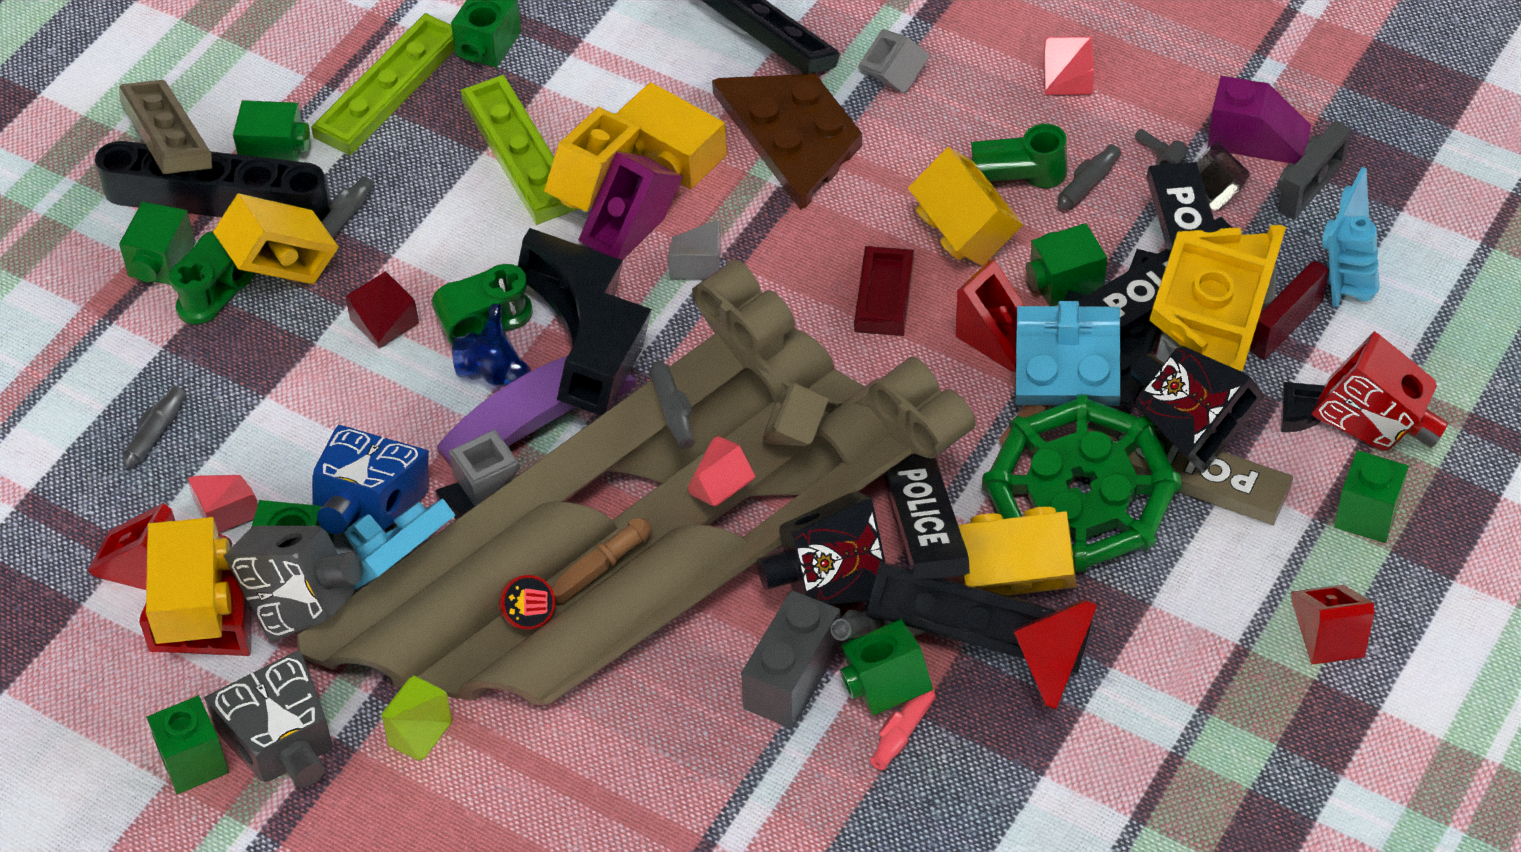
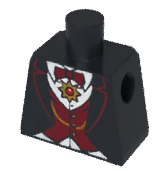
[1131,346,1265,473]
[757,492,885,605]

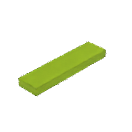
[311,13,455,156]
[460,74,578,225]

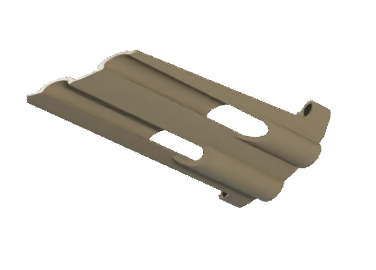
[297,259,976,705]

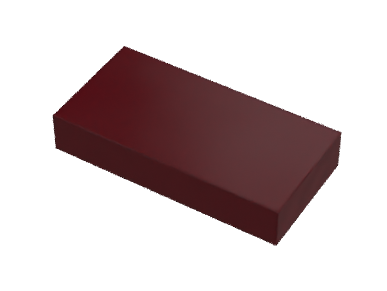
[854,246,914,336]
[1250,260,1329,361]

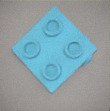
[1322,167,1380,307]

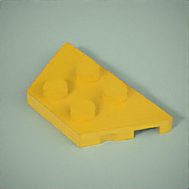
[1149,225,1286,372]

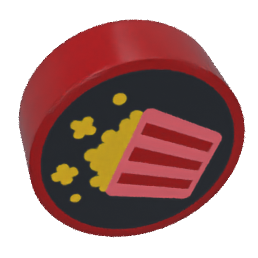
[498,575,555,630]

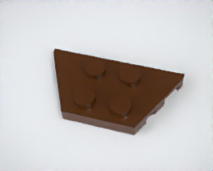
[712,74,862,210]

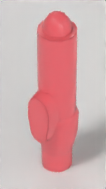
[870,685,936,770]

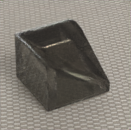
[1195,141,1250,211]

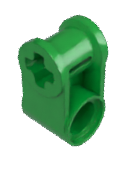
[169,231,255,324]
[431,264,533,348]

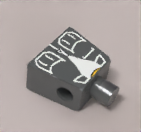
[224,526,363,642]
[204,650,333,788]

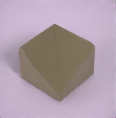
[762,383,829,446]

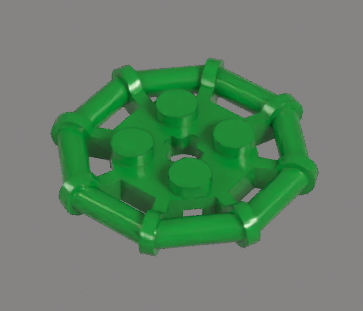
[982,394,1182,573]

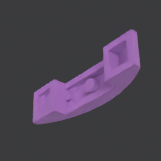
[437,356,636,468]

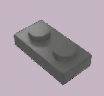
[1277,121,1352,220]

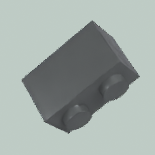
[741,590,841,729]

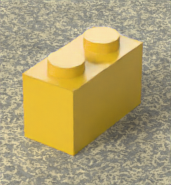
[615,82,727,189]
[544,106,641,212]
[908,147,1023,266]
[213,193,339,285]
[959,507,1077,596]
[146,517,231,644]

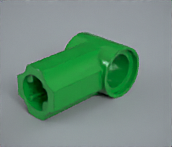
[971,123,1068,188]

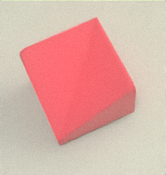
[1043,36,1094,95]
[687,436,756,506]
[187,475,258,533]

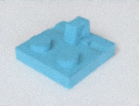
[1016,301,1120,406]
[344,498,456,590]

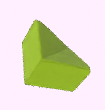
[381,675,453,761]

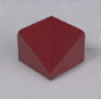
[346,271,419,348]

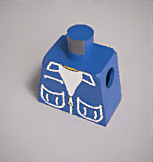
[312,425,429,534]

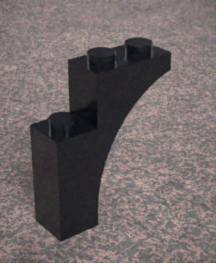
[518,228,652,415]

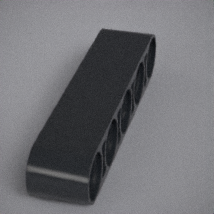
[95,141,330,222]

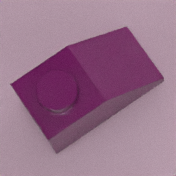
[1207,75,1311,164]
[578,152,683,260]

